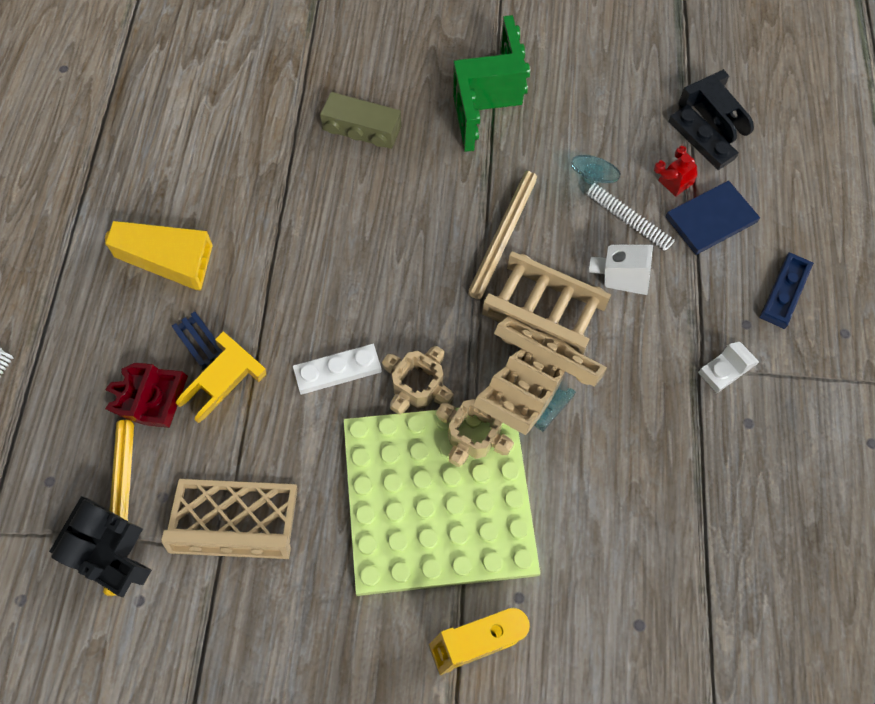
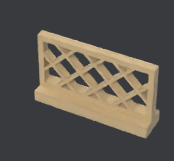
[161,479,298,559]

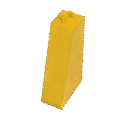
[105,221,213,291]

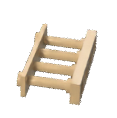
[482,251,611,355]

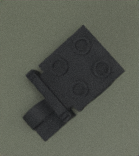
[49,496,152,597]

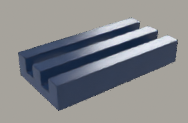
[172,312,223,370]

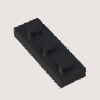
[668,104,739,170]

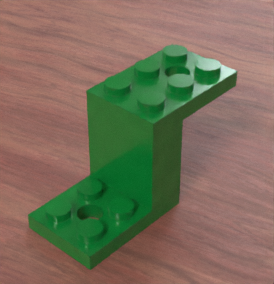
[452,15,530,152]

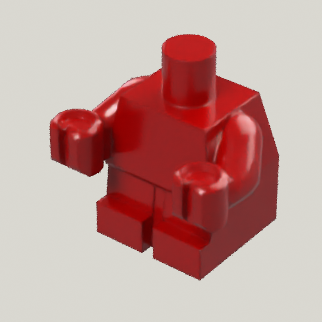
[654,145,698,197]

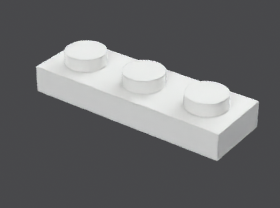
[293,344,382,395]

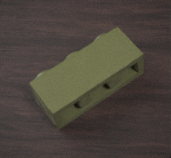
[320,92,402,149]

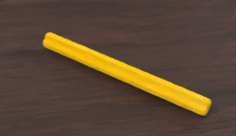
[103,420,134,596]

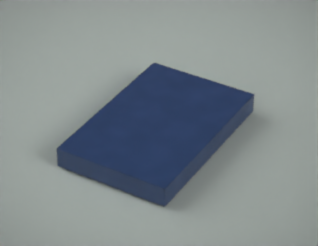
[665,180,760,255]

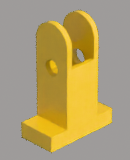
[176,331,266,423]
[429,608,530,675]

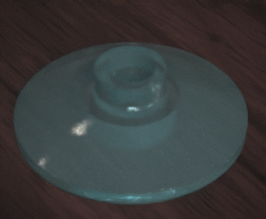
[571,155,621,185]

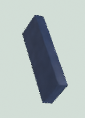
[759,252,814,329]

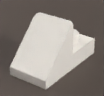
[698,342,759,393]

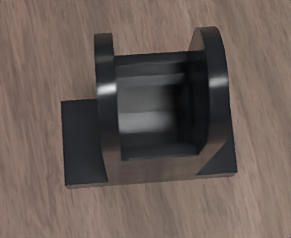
[678,69,754,144]

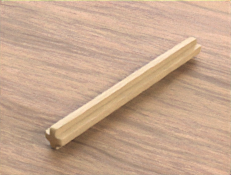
[468,171,537,299]

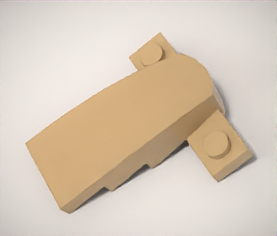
[473,316,607,435]

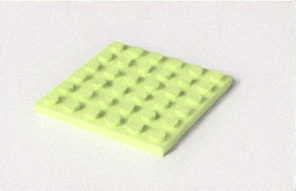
[344,408,540,596]

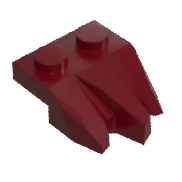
[105,363,188,428]

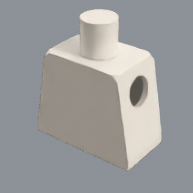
[589,245,653,295]

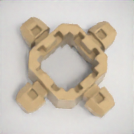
[382,346,454,414]
[436,399,514,467]

